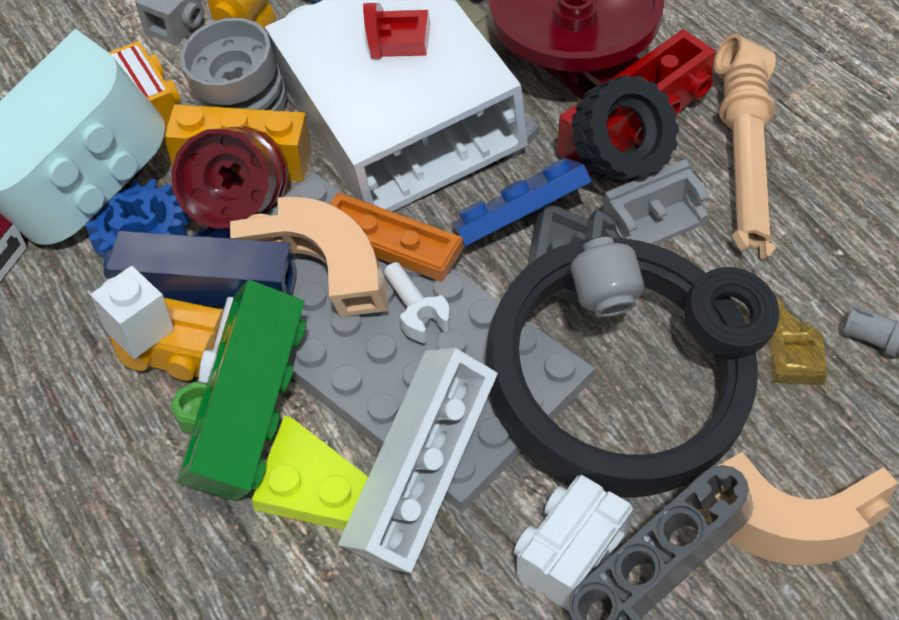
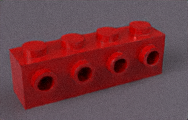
[557,29,716,176]

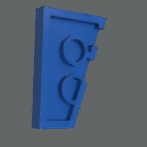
[452,157,592,246]

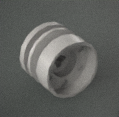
[180,18,287,111]

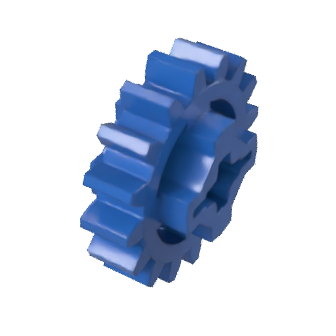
[86,179,190,260]

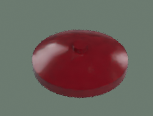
[489,0,664,72]

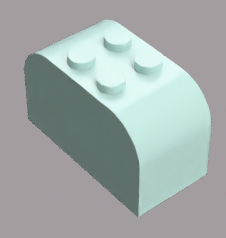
[0,29,165,245]

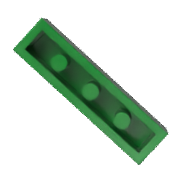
[176,279,306,501]

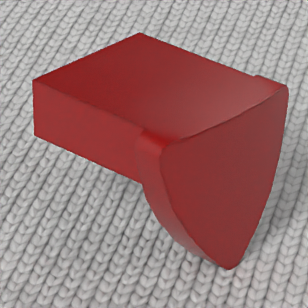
[363,3,431,59]

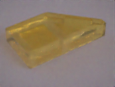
[770,299,827,385]

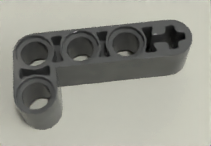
[569,465,753,620]

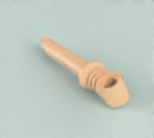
[714,34,776,260]

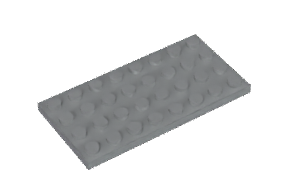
[202,172,595,513]

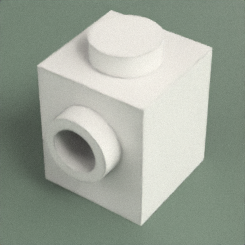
[90,266,174,359]

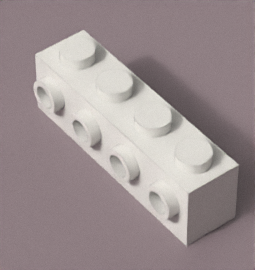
[338,348,498,573]

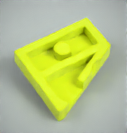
[251,416,368,530]

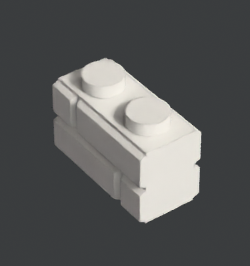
[514,475,634,611]

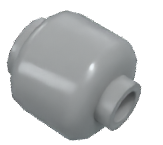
[571,237,644,317]

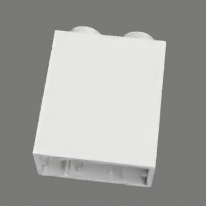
[265,0,528,211]

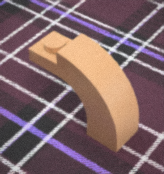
[230,197,388,317]
[698,452,898,566]

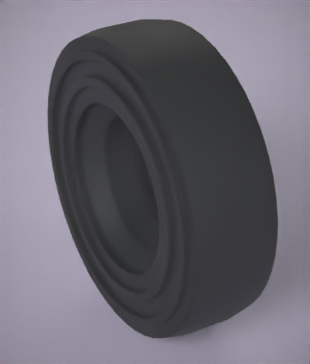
[684,267,780,358]

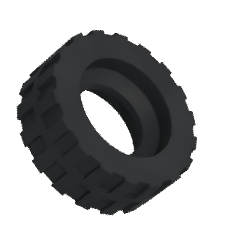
[571,75,679,183]

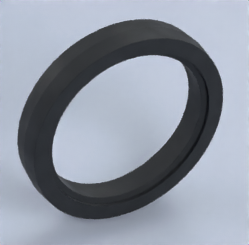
[485,238,758,497]

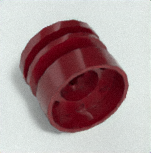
[171,126,289,229]

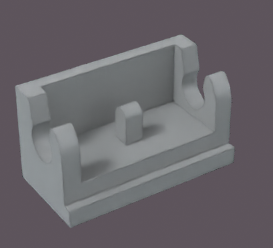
[603,159,709,245]

